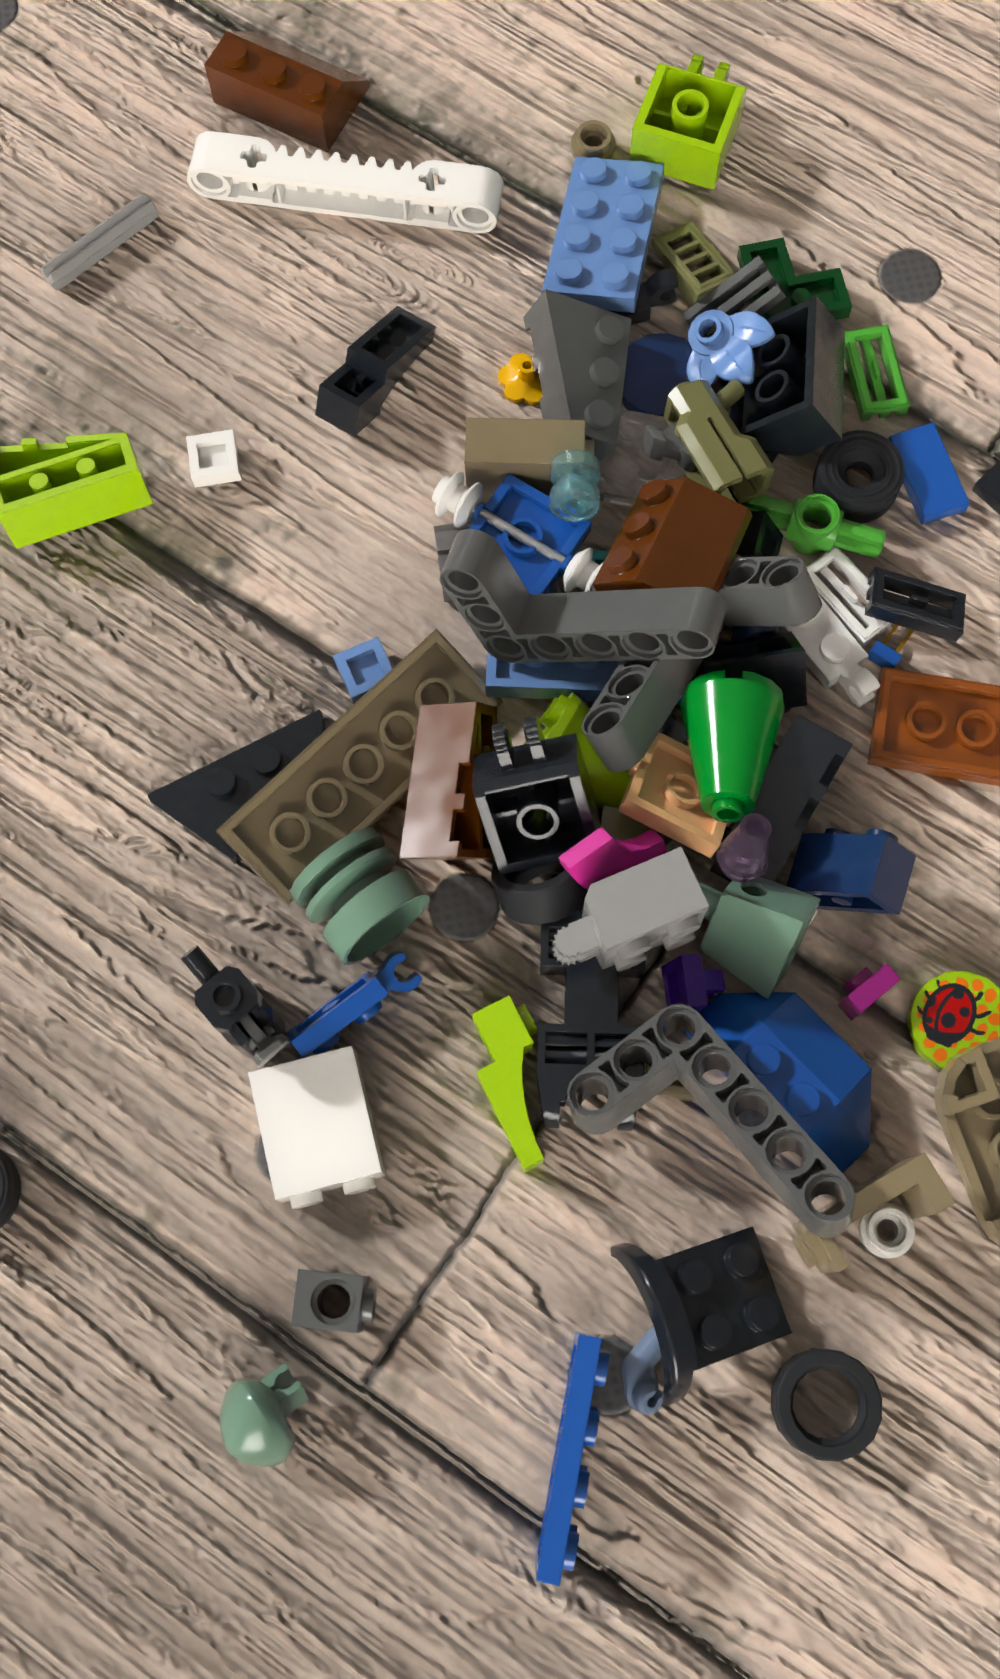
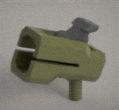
[643,379,775,504]

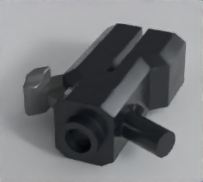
[181,945,289,1067]

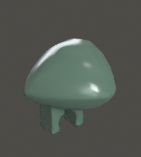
[220,1364,309,1467]

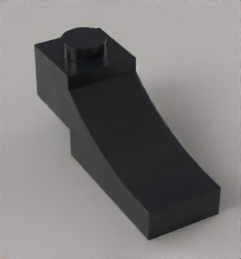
[315,306,436,437]

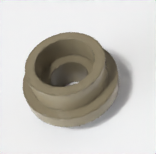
[571,120,616,159]

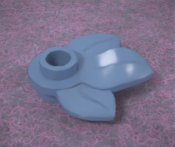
[687,309,775,387]

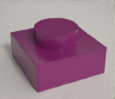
[838,963,901,1021]

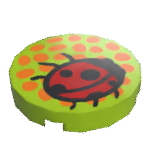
[906,971,1000,1071]

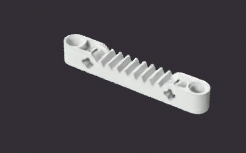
[187,131,504,233]

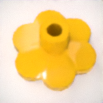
[498,353,543,406]

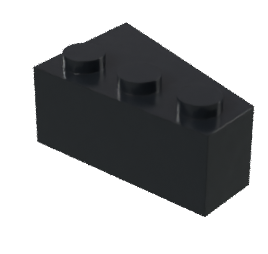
[710,714,853,883]

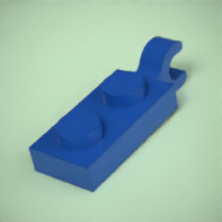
[286,950,422,1058]

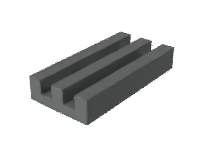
[682,255,786,338]

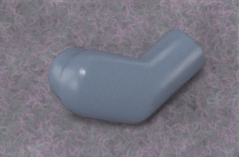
[621,1325,663,1415]

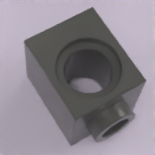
[291,1269,377,1333]

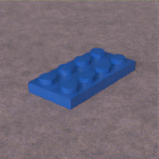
[535,1332,610,1586]

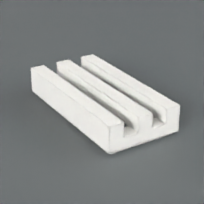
[806,546,893,648]

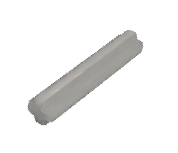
[41,194,159,291]

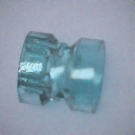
[549,450,600,522]

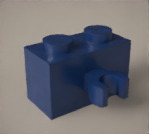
[787,828,916,915]

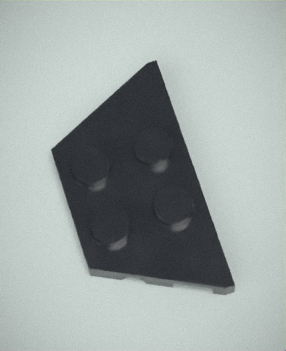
[147,709,325,864]

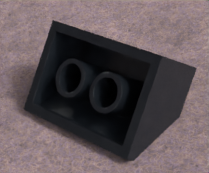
[730,295,845,456]

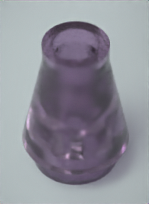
[717,813,772,882]

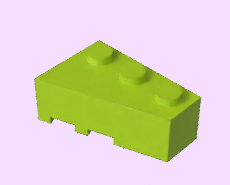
[0,432,153,549]

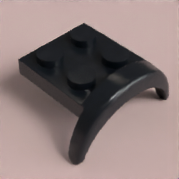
[610,1226,792,1406]

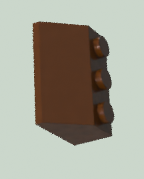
[204,31,370,152]
[592,477,753,593]

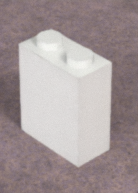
[248,1046,386,1209]

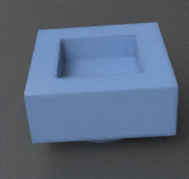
[333,637,393,704]

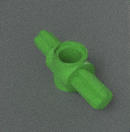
[745,494,886,558]

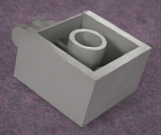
[552,847,709,971]

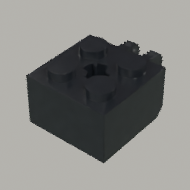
[472,715,601,875]

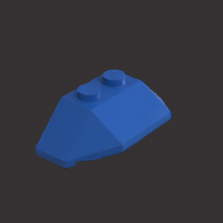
[681,992,872,1173]

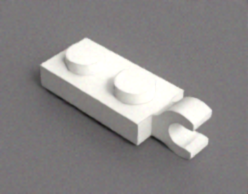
[779,595,881,708]

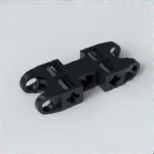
[536,875,646,1131]

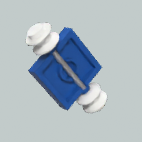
[432,471,604,595]

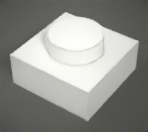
[186,429,242,488]

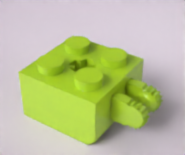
[630,54,747,190]

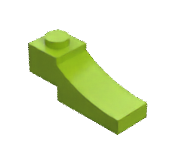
[472,995,544,1172]

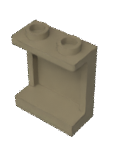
[792,1152,956,1273]

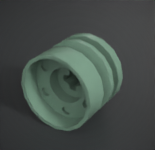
[290,827,430,965]

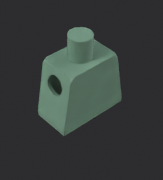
[698,872,821,999]

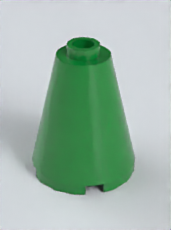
[680,670,784,823]

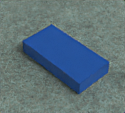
[888,422,970,525]

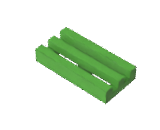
[844,325,910,421]

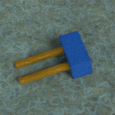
[868,624,914,668]

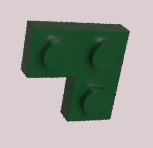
[737,237,852,320]

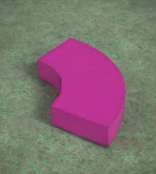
[558,827,667,890]

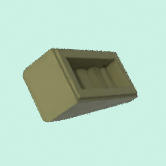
[651,221,735,307]

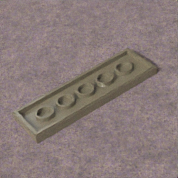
[216,628,504,906]

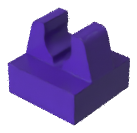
[661,954,726,1011]

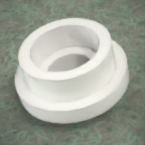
[859,1203,915,1259]

